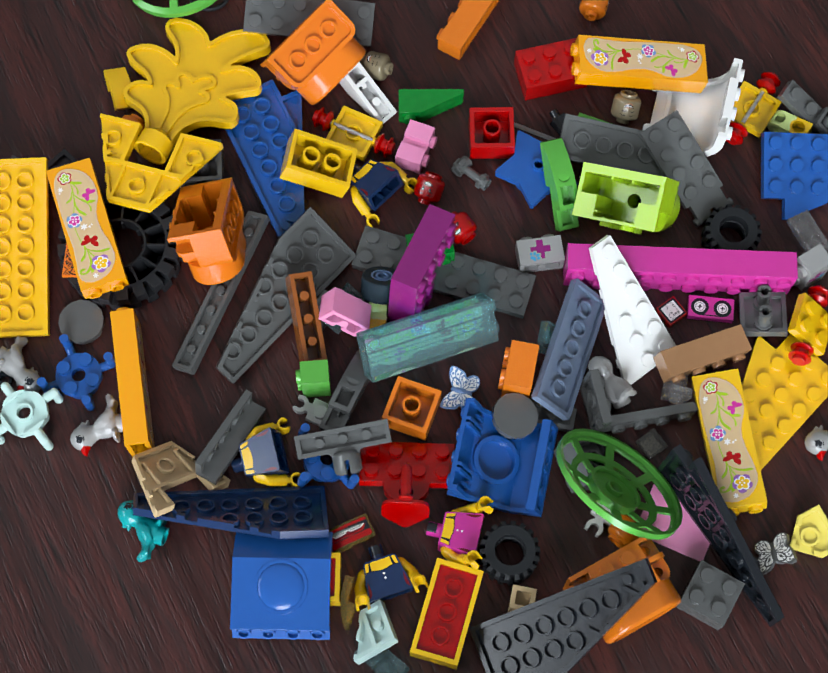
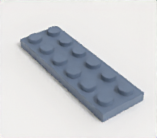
[531,278,605,421]

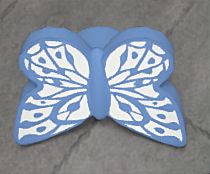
[440,366,480,410]

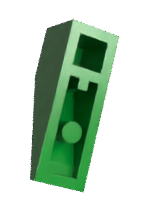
[399,89,464,124]

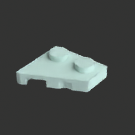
[353,600,399,665]

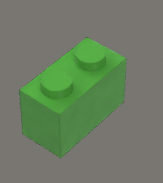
[296,359,331,398]

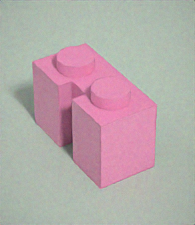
[395,119,437,174]
[319,287,372,337]

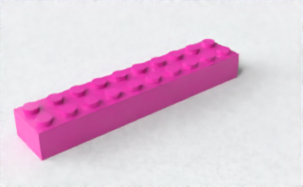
[563,243,798,295]

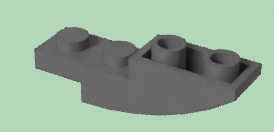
[777,80,828,134]
[319,350,378,431]

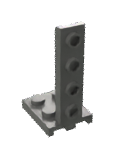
[580,369,698,434]

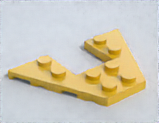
[100,113,224,213]

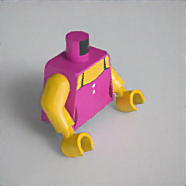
[426,496,493,569]

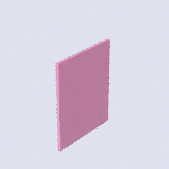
[640,484,710,562]

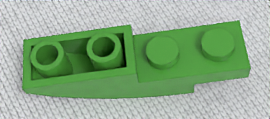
[540,138,579,231]

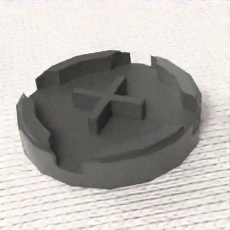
[58,300,105,345]
[492,393,538,439]

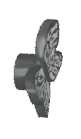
[754,532,797,575]

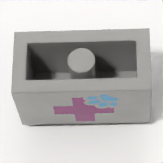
[515,234,565,273]
[794,244,828,291]

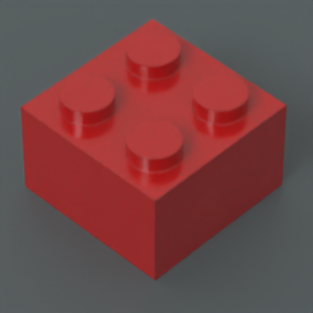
[468,107,515,159]

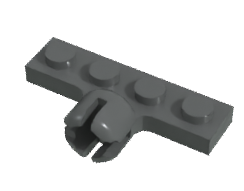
[294,419,392,476]

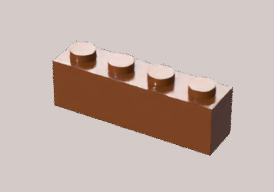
[285,271,327,362]

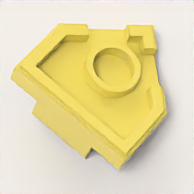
[790,504,828,558]

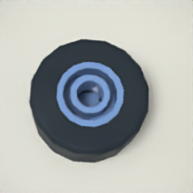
[361,266,395,305]

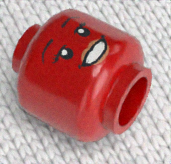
[413,171,445,205]
[452,211,477,245]

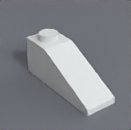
[339,62,397,124]

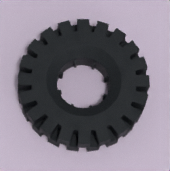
[57,191,183,310]

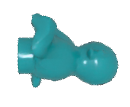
[117,500,169,562]

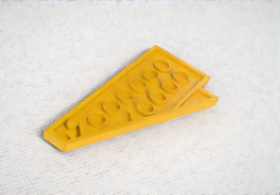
[742,334,828,470]

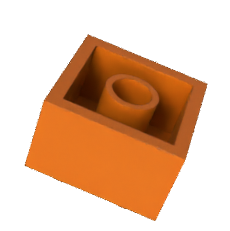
[498,340,539,398]
[382,376,442,441]

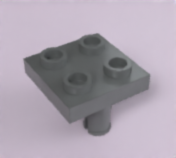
[739,285,788,337]

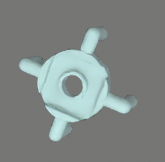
[0,382,63,451]

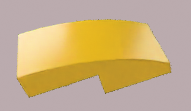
[103,67,131,111]

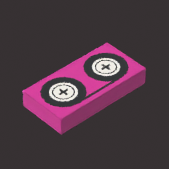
[687,295,734,323]

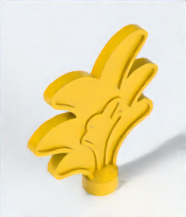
[123,18,271,165]

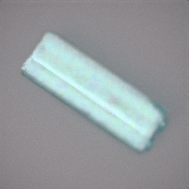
[356,293,499,383]

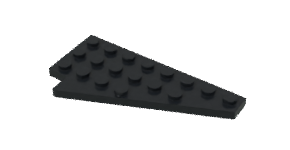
[658,444,784,627]

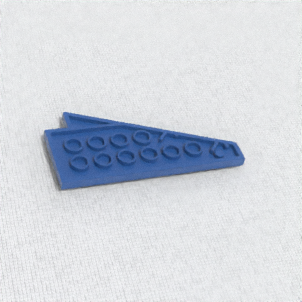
[225,79,305,238]
[761,132,828,220]

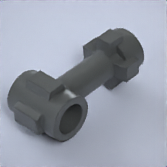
[451,156,492,191]

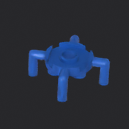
[37,334,116,411]
[297,423,359,489]

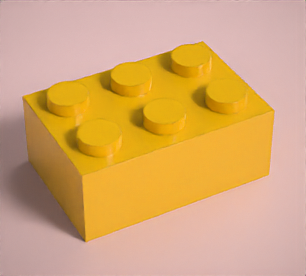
[279,129,358,198]

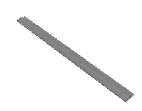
[514,122,556,140]

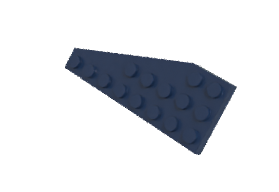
[133,486,329,540]

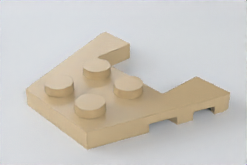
[132,441,231,518]

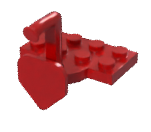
[359,442,455,527]

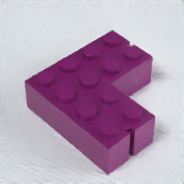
[387,204,457,323]

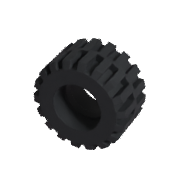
[701,204,762,251]
[479,521,540,586]

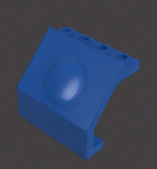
[446,398,558,517]
[230,532,333,640]

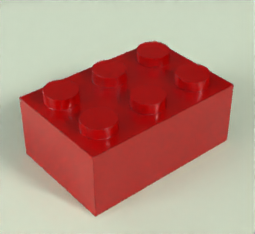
[514,38,587,101]

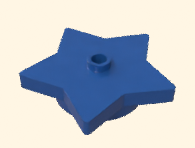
[495,130,578,209]

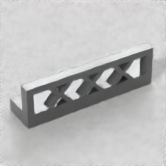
[195,390,266,485]

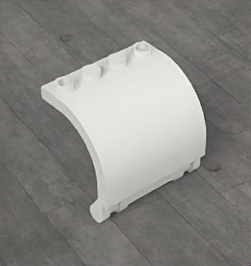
[642,58,745,157]

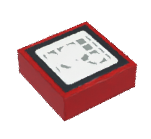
[655,296,688,328]

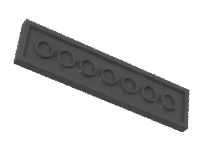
[352,225,536,319]

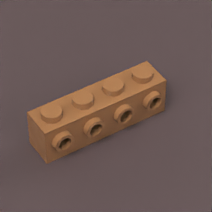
[653,324,752,384]

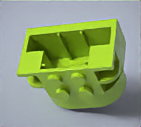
[572,162,680,235]

